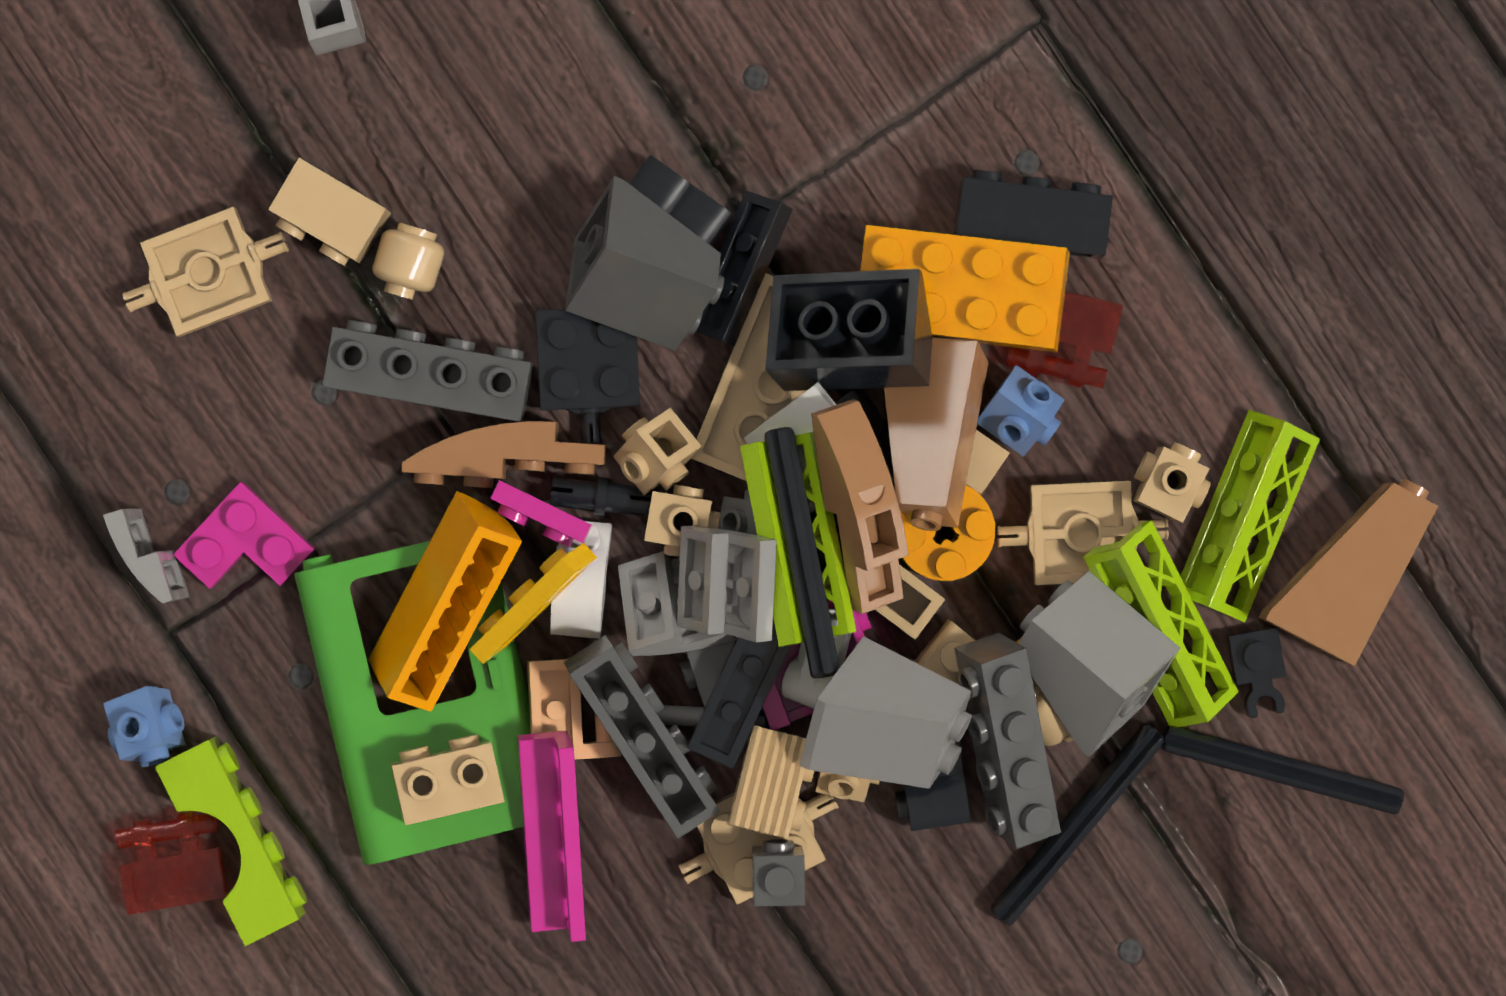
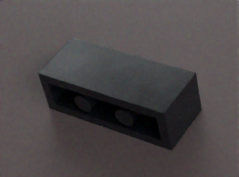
[954,170,1113,259]

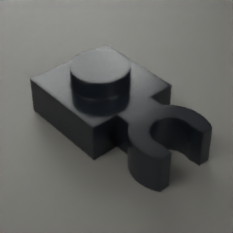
[1226,627,1286,718]

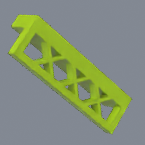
[1180,410,1320,622]
[740,432,857,647]
[1083,520,1239,727]

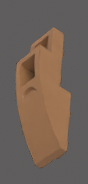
[811,399,909,614]
[402,421,607,488]

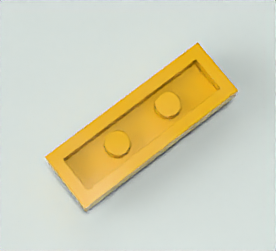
[469,543,597,664]

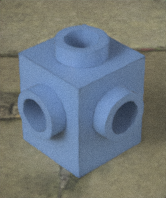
[977,365,1065,457]
[103,686,186,767]

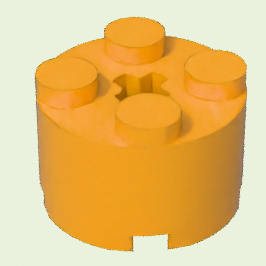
[900,485,996,581]

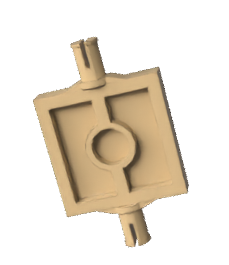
[123,207,289,337]
[997,481,1169,585]
[679,793,839,905]

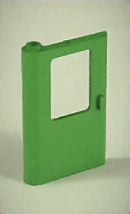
[294,541,531,865]

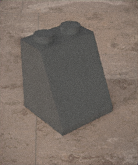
[565,176,724,351]

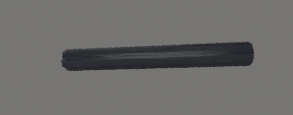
[764,427,840,679]
[990,724,1165,926]
[1162,726,1404,814]

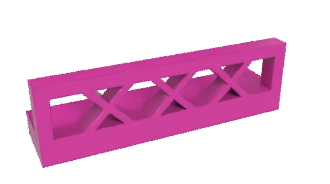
[517,730,586,942]

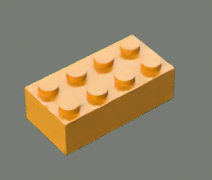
[860,225,1070,352]

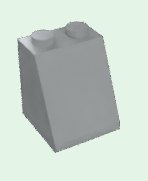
[1018,571,1181,757]
[800,636,972,789]

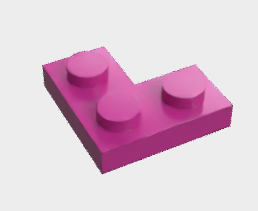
[490,480,593,548]
[173,482,316,589]

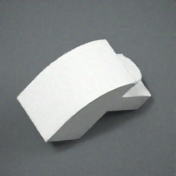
[550,521,612,639]

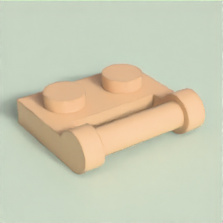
[527,659,621,759]

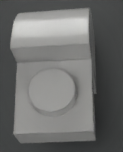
[298,0,366,56]

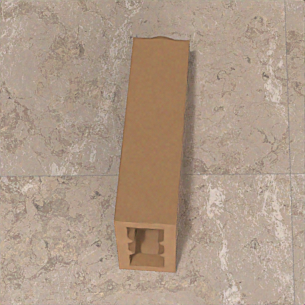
[884,338,989,531]
[1258,479,1438,666]

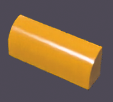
[368,491,522,712]

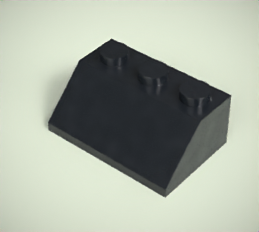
[765,269,932,391]

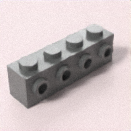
[322,320,534,422]
[954,633,1061,849]
[564,635,720,839]

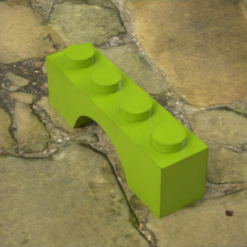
[155,736,307,946]

